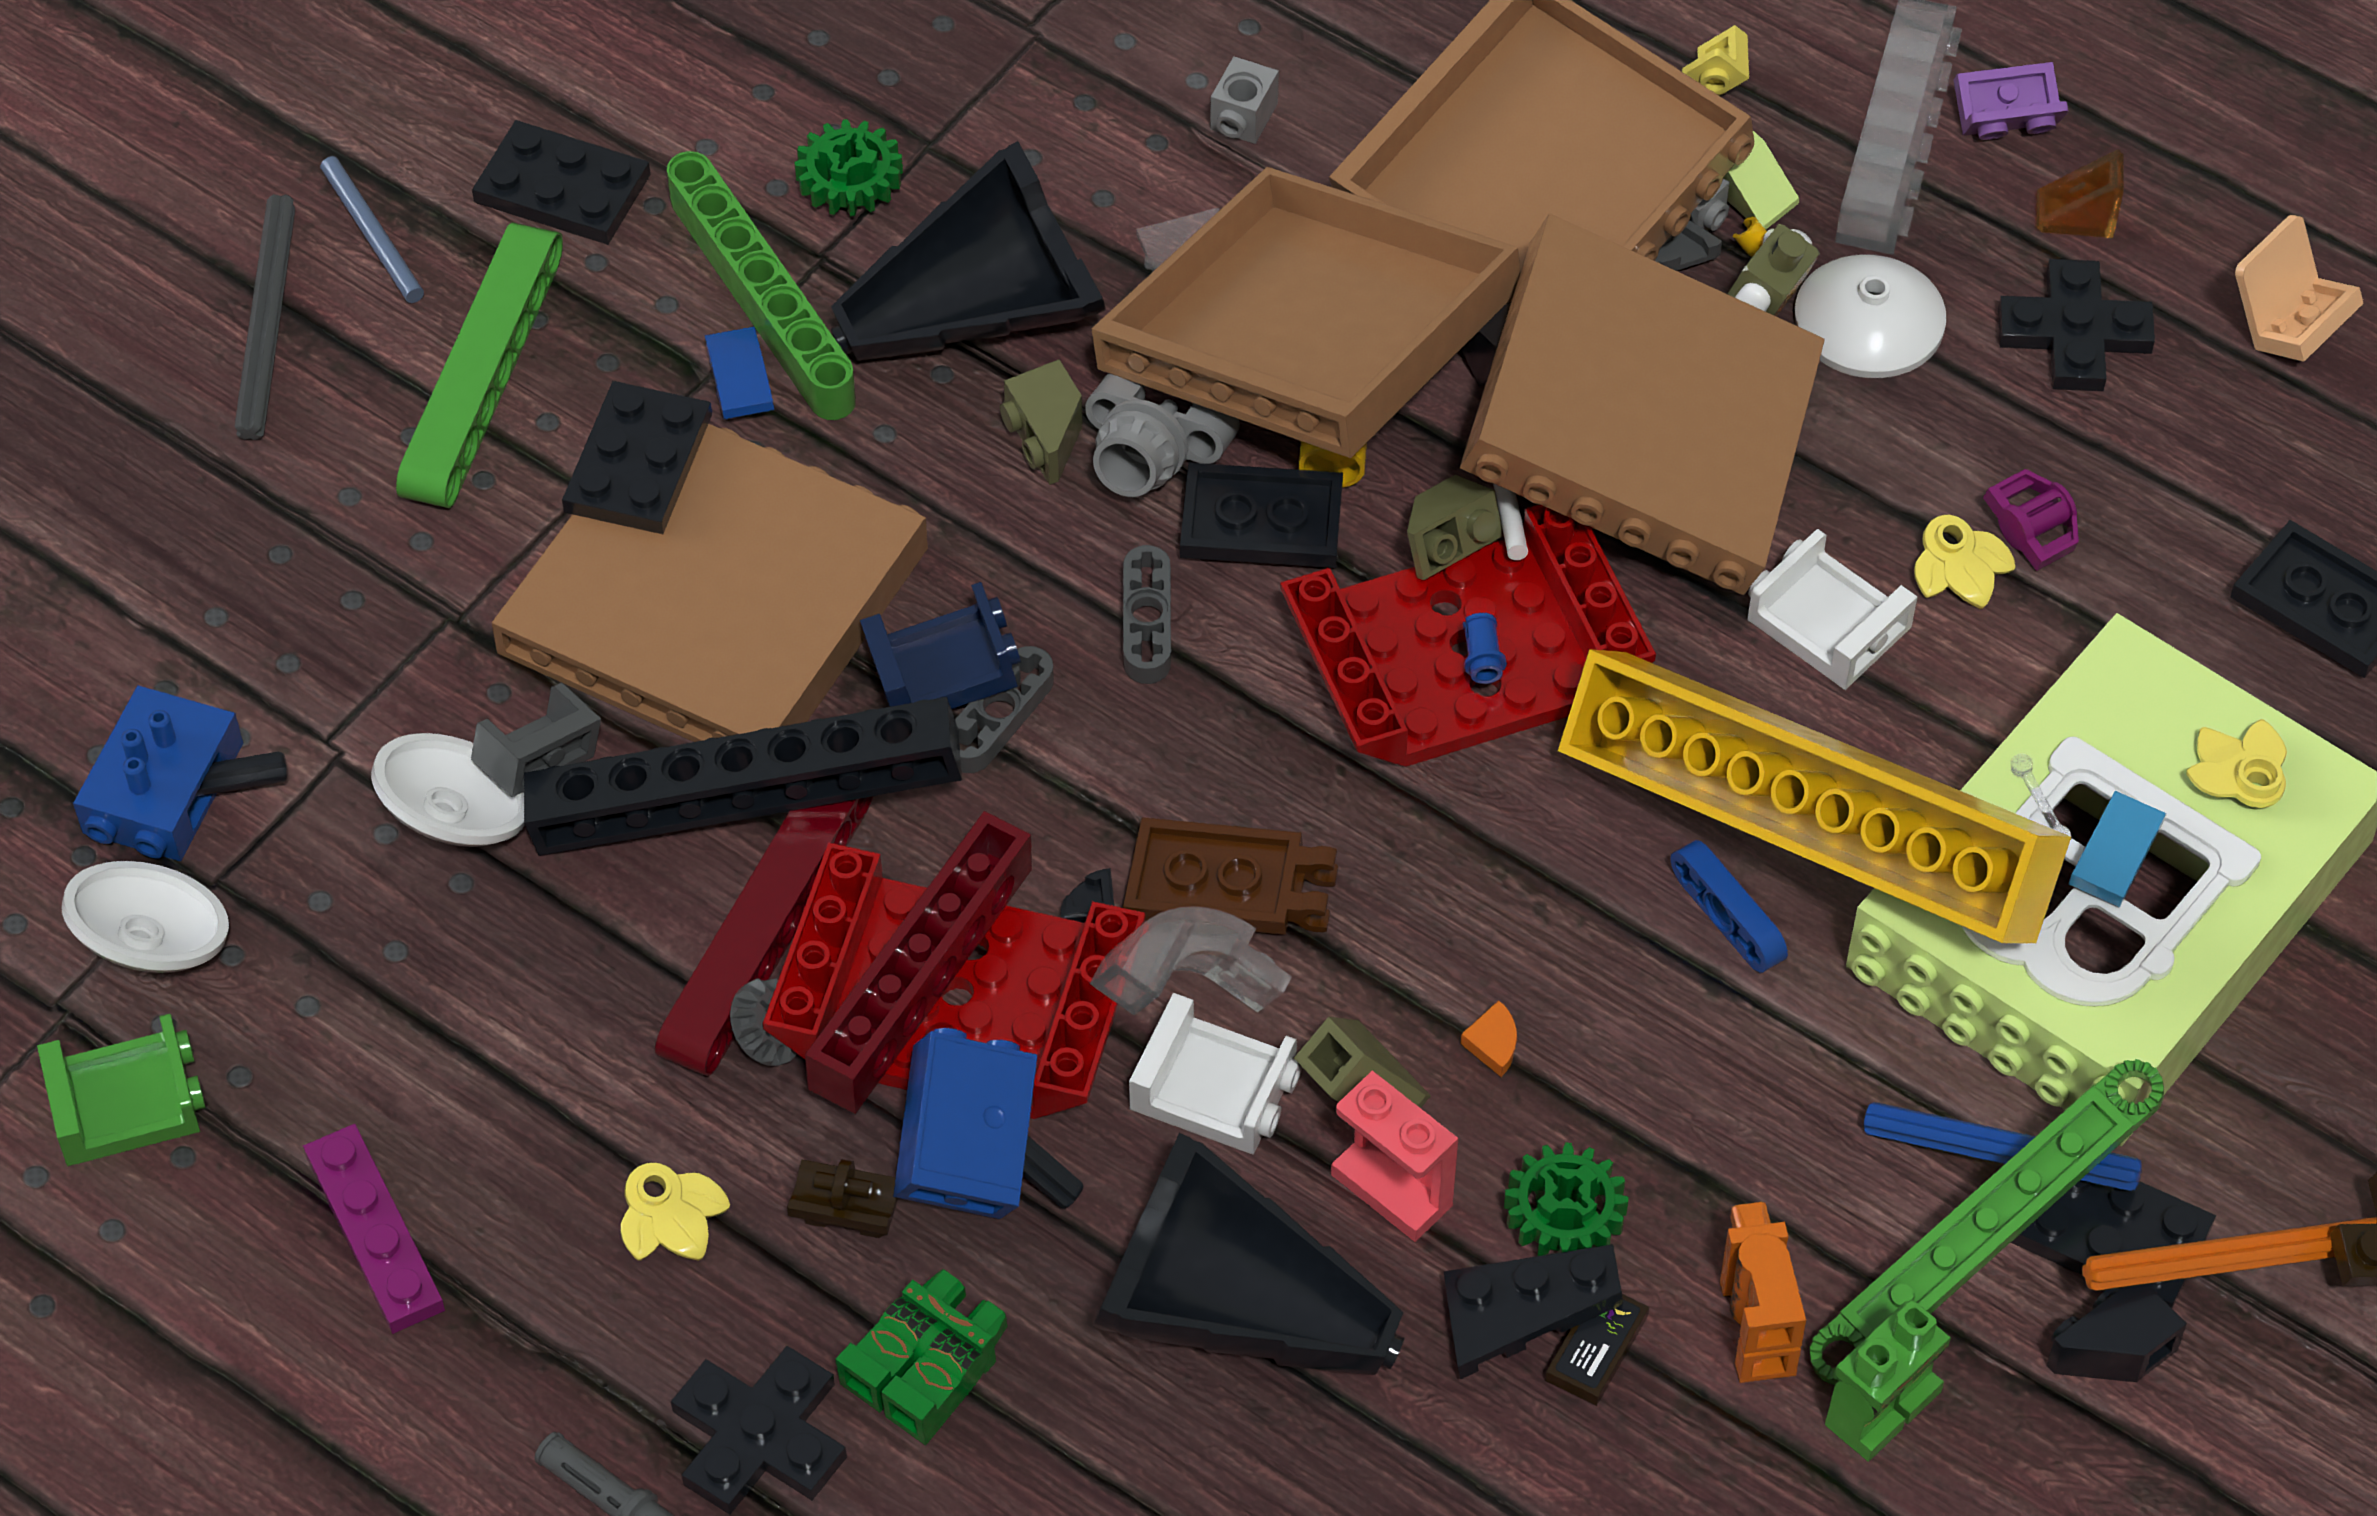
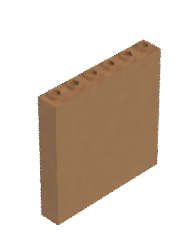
[1329,0,1755,303]
[1091,167,1520,458]
[1460,213,1825,595]
[492,424,928,742]

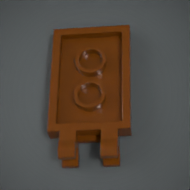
[1123,817,1338,935]

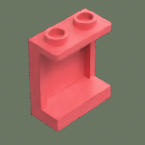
[1331,1070,1458,1242]

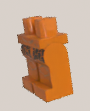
[1720,1202,1806,1383]

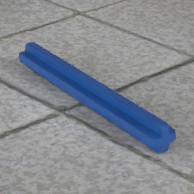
[1864,1102,2142,1191]

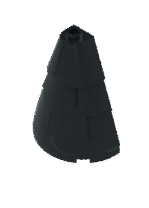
[830,141,1106,361]
[1093,1132,1404,1375]

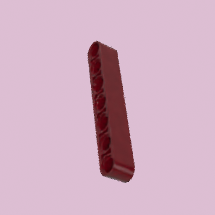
[655,796,874,1076]

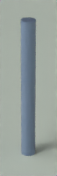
[320,156,424,303]

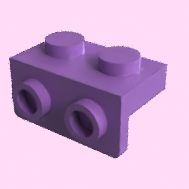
[1953,62,2069,140]

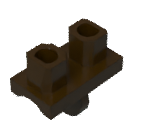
[787,1159,898,1238]

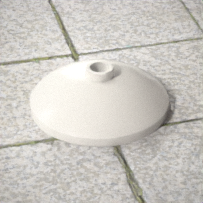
[1794,255,1946,378]
[371,733,525,847]
[62,861,229,973]

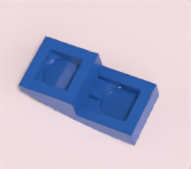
[704,327,774,419]

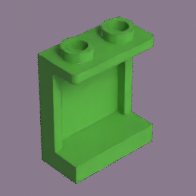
[37,1013,206,1167]

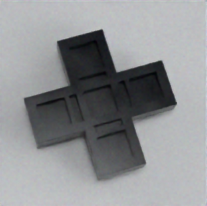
[1998,259,2155,391]
[671,1346,847,1515]

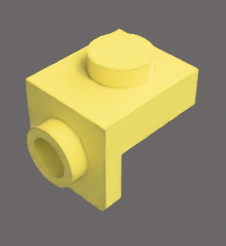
[1682,25,1749,96]

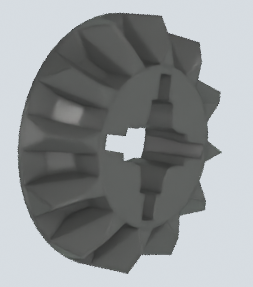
[730,978,798,1066]

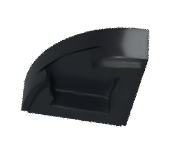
[1061,868,1114,923]

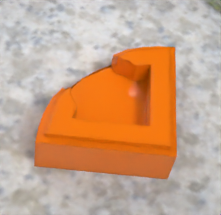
[1461,1000,1517,1077]

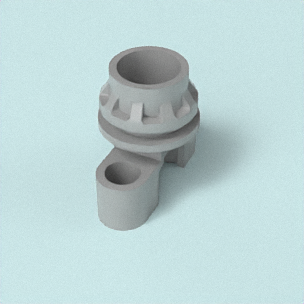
[1085,373,1240,497]

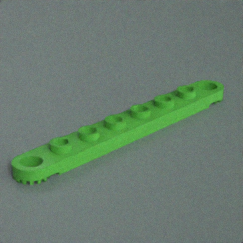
[1809,1059,2164,1385]

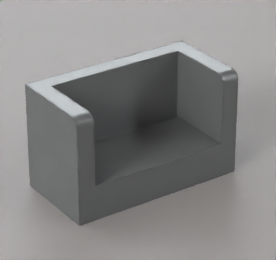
[471,683,601,797]

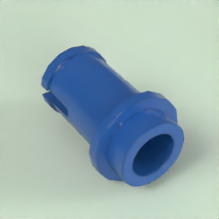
[1463,613,1507,684]

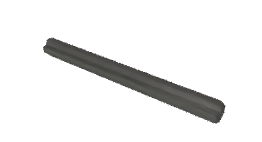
[234,194,295,440]

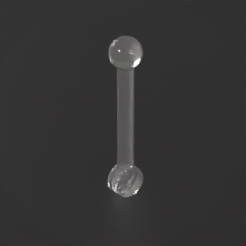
[2011,753,2072,837]

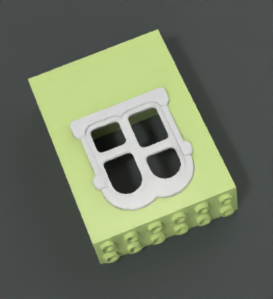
[1846,613,2377,1147]

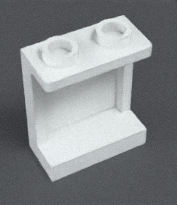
[1747,529,1917,690]
[1129,993,1302,1155]

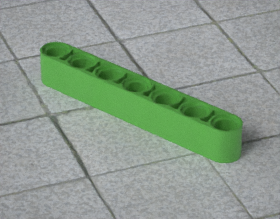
[667,151,856,420]
[396,222,563,508]

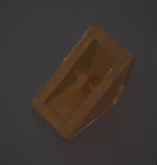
[2036,149,2124,238]

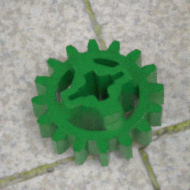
[795,119,903,216]
[1504,1142,1629,1256]

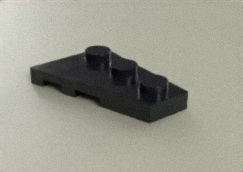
[1443,1244,1623,1380]

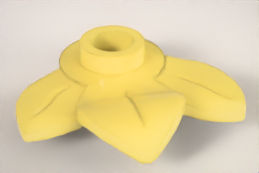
[1914,515,2015,609]
[2186,719,2287,808]
[620,1163,730,1261]

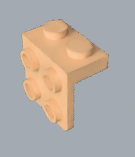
[2235,215,2364,362]

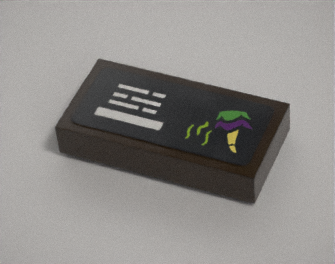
[1545,1294,1649,1406]

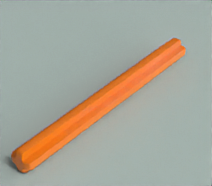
[2082,1217,2377,1291]

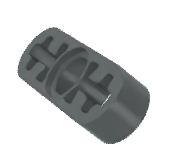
[1123,545,1171,684]
[955,646,1054,773]

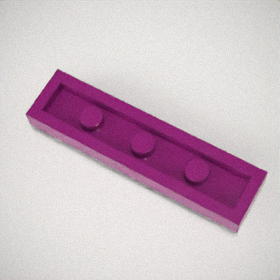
[303,1123,445,1334]

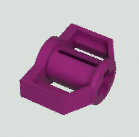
[1983,469,2079,571]

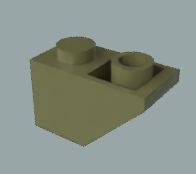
[1000,359,1082,485]
[1407,475,1504,580]
[1294,1017,1431,1108]

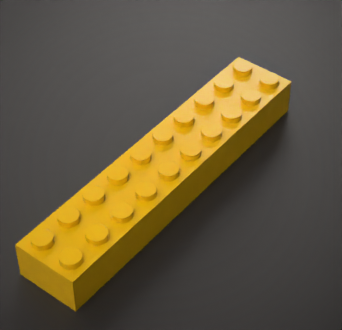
[1558,649,2071,943]

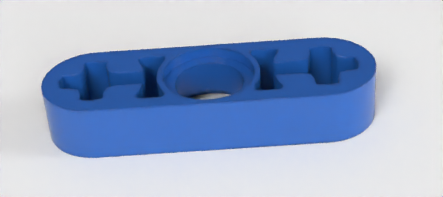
[1670,840,1788,973]

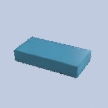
[2069,791,2166,907]

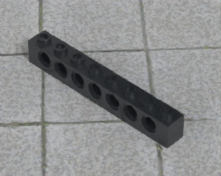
[524,697,962,856]

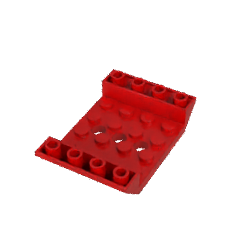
[1280,504,1656,767]
[763,842,1146,1119]

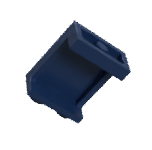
[860,582,1021,709]

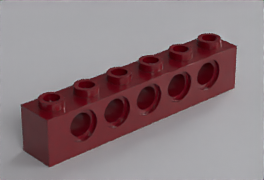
[805,811,1032,1114]

